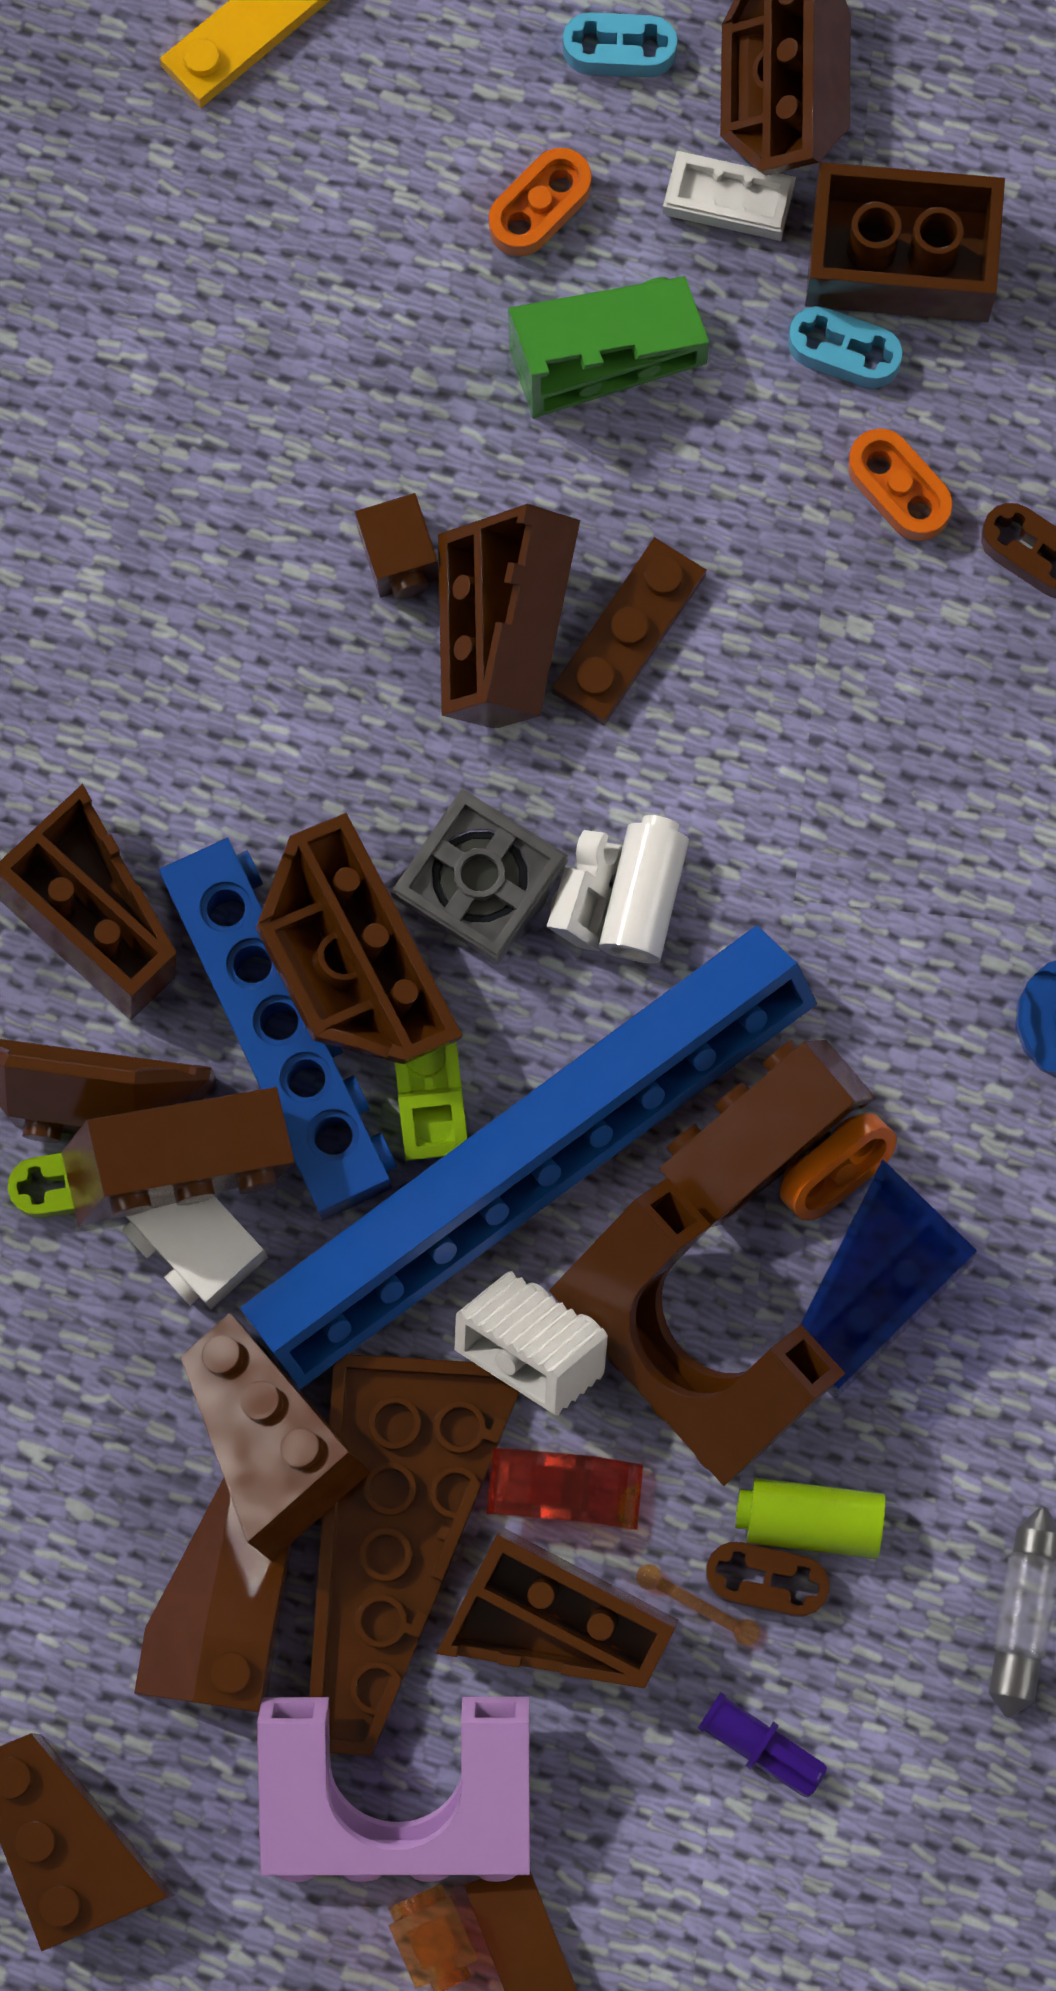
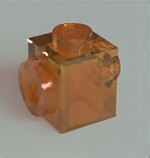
[388,1883,479,1991]

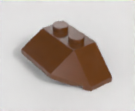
[720,0,851,176]
[255,812,463,1064]
[0,1039,216,1143]

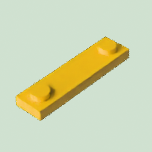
[159,0,331,108]

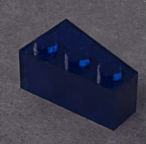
[801,1159,977,1400]

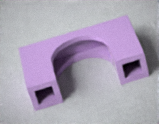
[257,1697,530,1882]

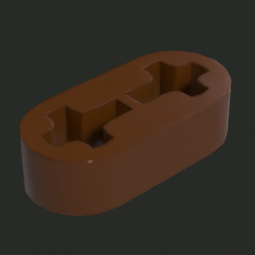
[981,503,1056,598]
[705,1542,829,1617]

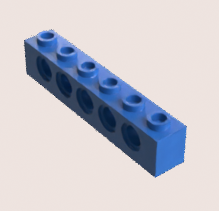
[158,837,397,1221]

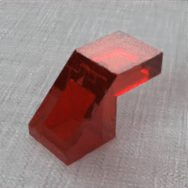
[487,1448,644,1530]

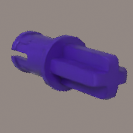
[698,1692,827,1797]

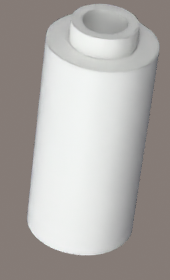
[598,815,689,963]

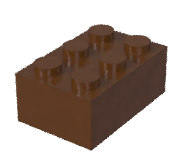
[805,162,1005,322]

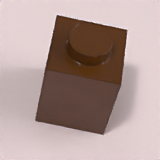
[355,493,439,600]

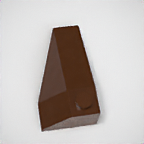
[134,1478,293,1713]

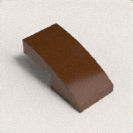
[464,1870,578,1991]

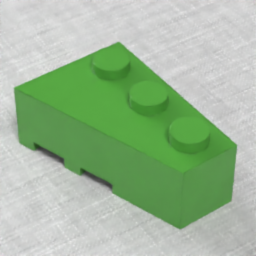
[508,276,709,419]

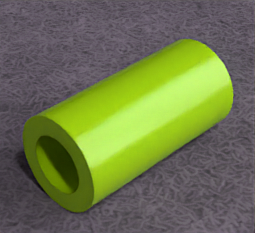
[735,1477,885,1559]

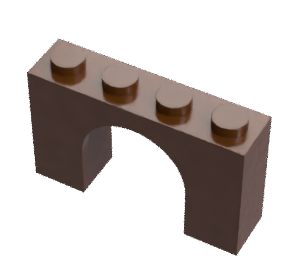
[549,1177,846,1486]

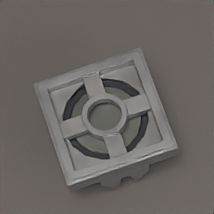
[391,788,568,965]

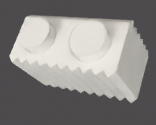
[454,1271,608,1416]

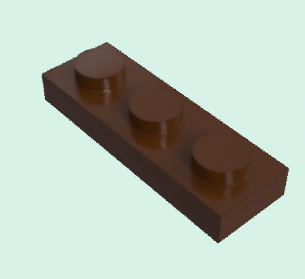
[552,537,707,726]

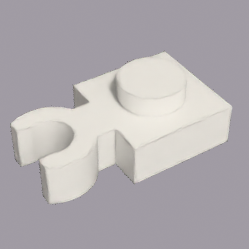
[546,830,623,951]

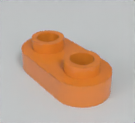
[489,148,591,256]
[848,428,952,541]
[780,1113,897,1221]

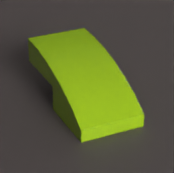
[394,1041,468,1161]

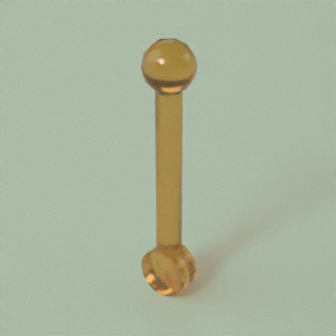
[636,1564,760,1646]

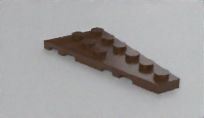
[309,1354,520,1756]

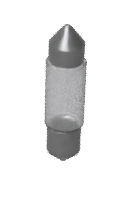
[988,1507,1056,1718]

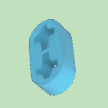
[563,12,677,77]
[788,306,903,389]

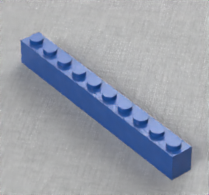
[240,925,818,1389]

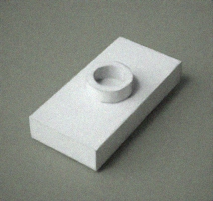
[663,151,796,241]

